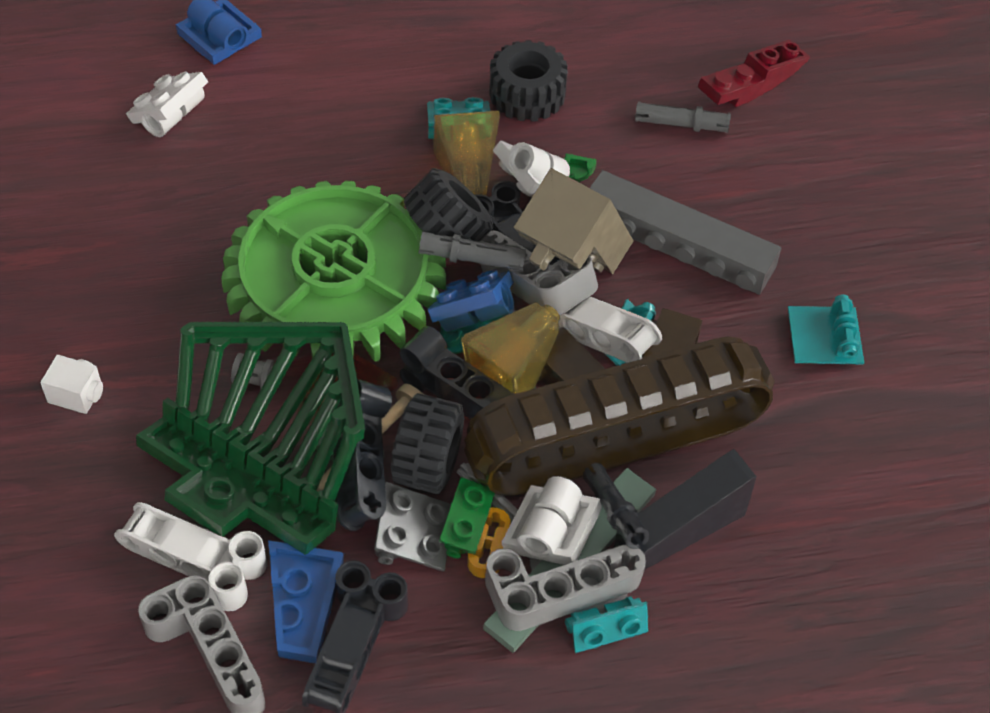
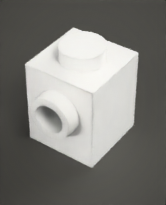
[40,355,103,414]

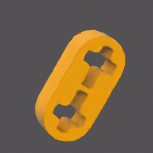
[467,507,511,578]

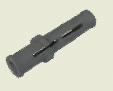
[635,101,731,133]
[419,231,526,271]

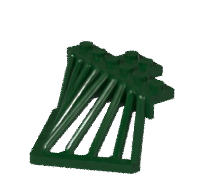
[136,322,365,555]

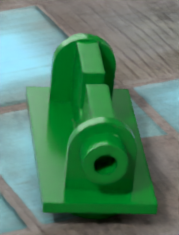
[439,477,495,559]

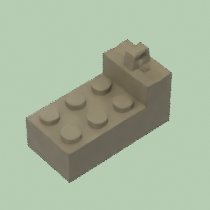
[514,168,633,274]

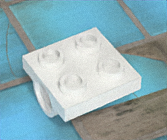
[126,71,208,137]
[493,140,570,197]
[501,477,602,565]

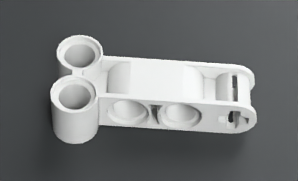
[529,297,662,363]
[114,502,267,611]

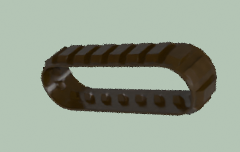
[464,336,775,496]

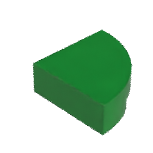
[564,153,597,182]

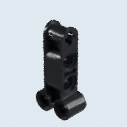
[475,181,560,265]
[399,326,514,420]
[328,379,392,531]
[302,561,408,713]

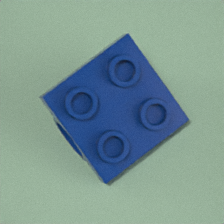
[176,0,262,65]
[428,269,514,332]

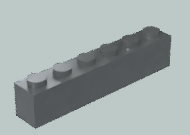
[590,170,782,295]

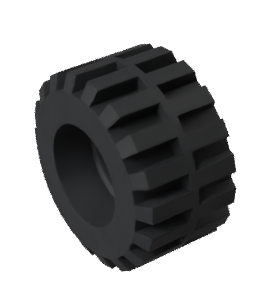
[489,40,568,122]
[404,168,494,242]
[391,393,464,494]

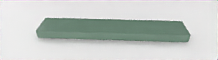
[483,468,656,653]

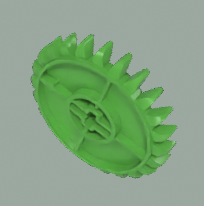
[221,181,446,362]

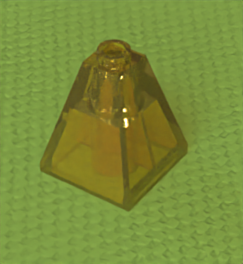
[433,111,500,196]
[461,302,560,394]

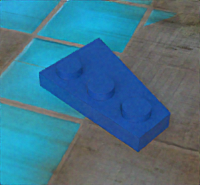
[268,540,344,663]

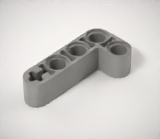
[480,231,598,317]
[485,545,646,631]
[138,575,265,713]

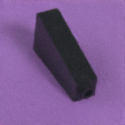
[613,449,757,570]

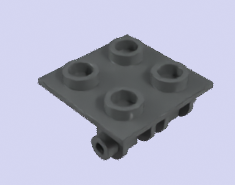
[374,482,451,572]

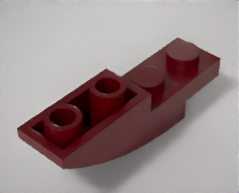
[698,39,810,107]

